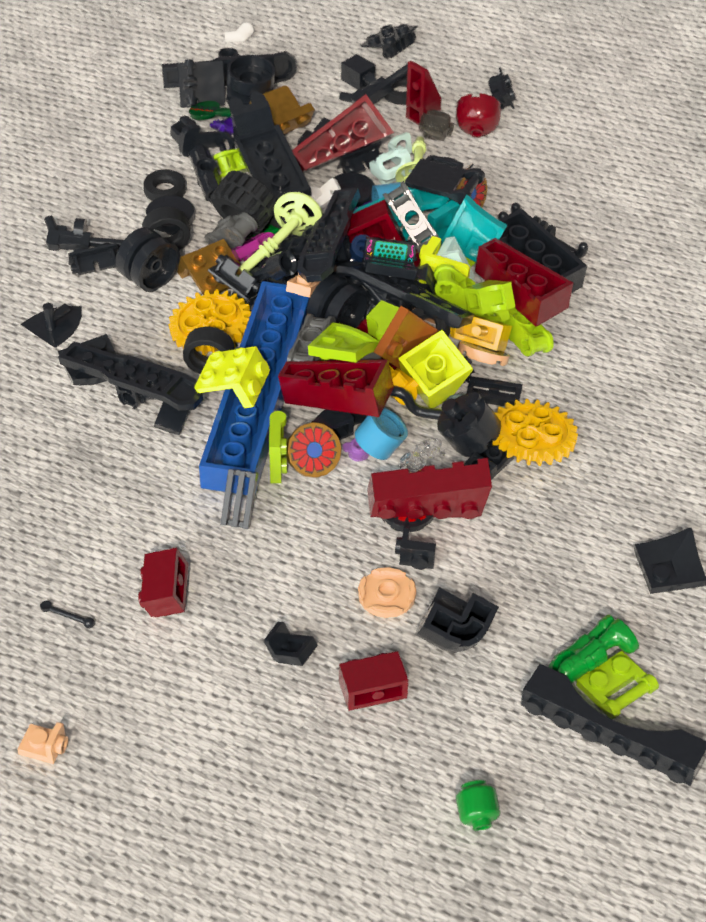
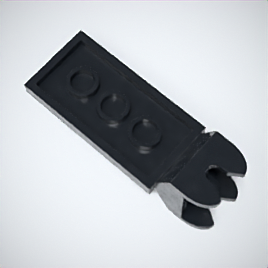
[229,91,311,204]

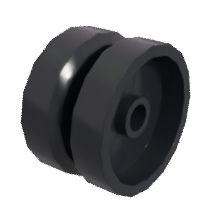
[115,227,180,292]
[306,274,370,328]

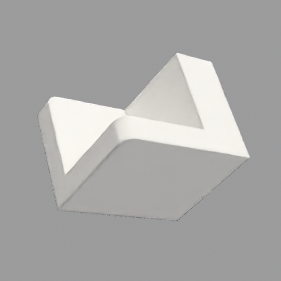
[310,178,341,213]

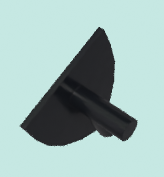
[20,303,82,348]

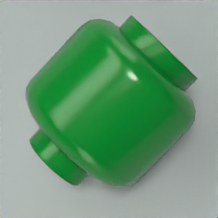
[455,780,501,831]

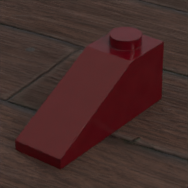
[406,60,442,127]

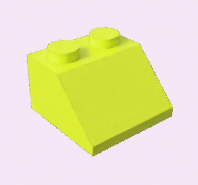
[398,330,473,408]

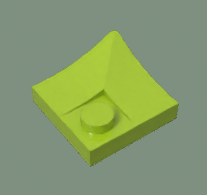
[308,322,379,363]

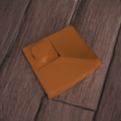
[374,306,439,370]

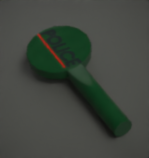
[189,101,231,120]

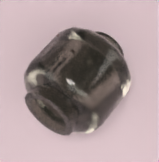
[419,109,454,141]

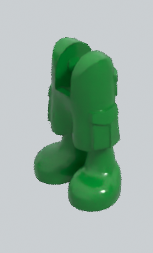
[548,614,639,683]

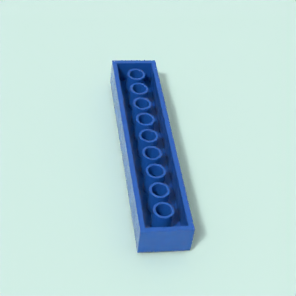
[199,281,310,495]

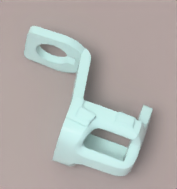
[369,132,412,184]

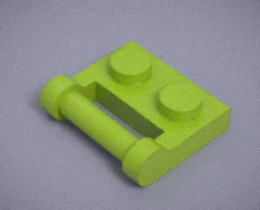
[269,411,287,483]
[576,650,659,720]

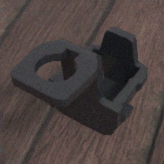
[170,115,235,158]

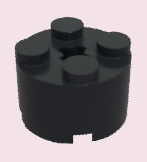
[437,392,501,457]

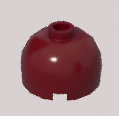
[456,93,501,137]

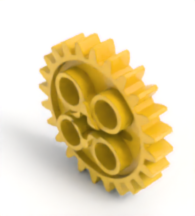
[168,289,251,356]
[492,399,578,466]

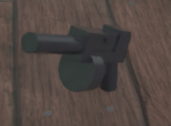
[339,63,408,104]
[44,215,124,251]

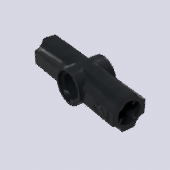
[189,144,221,204]

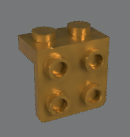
[249,86,315,135]
[177,239,241,295]

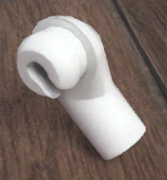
[225,22,254,42]

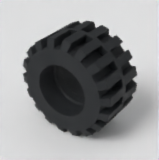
[210,170,277,235]

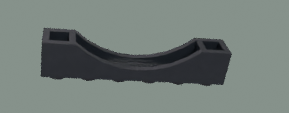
[521,664,706,786]

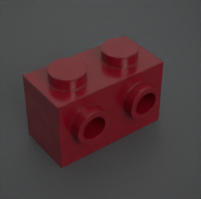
[138,547,188,617]
[339,651,409,711]

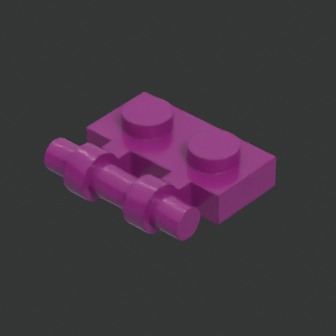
[230,232,274,262]

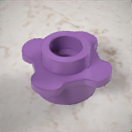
[343,438,369,461]

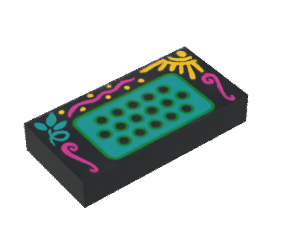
[362,236,417,262]

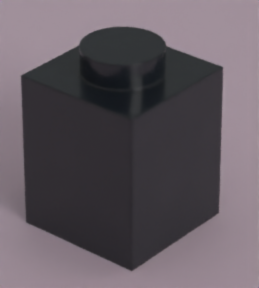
[341,54,376,90]

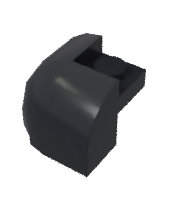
[415,587,499,653]

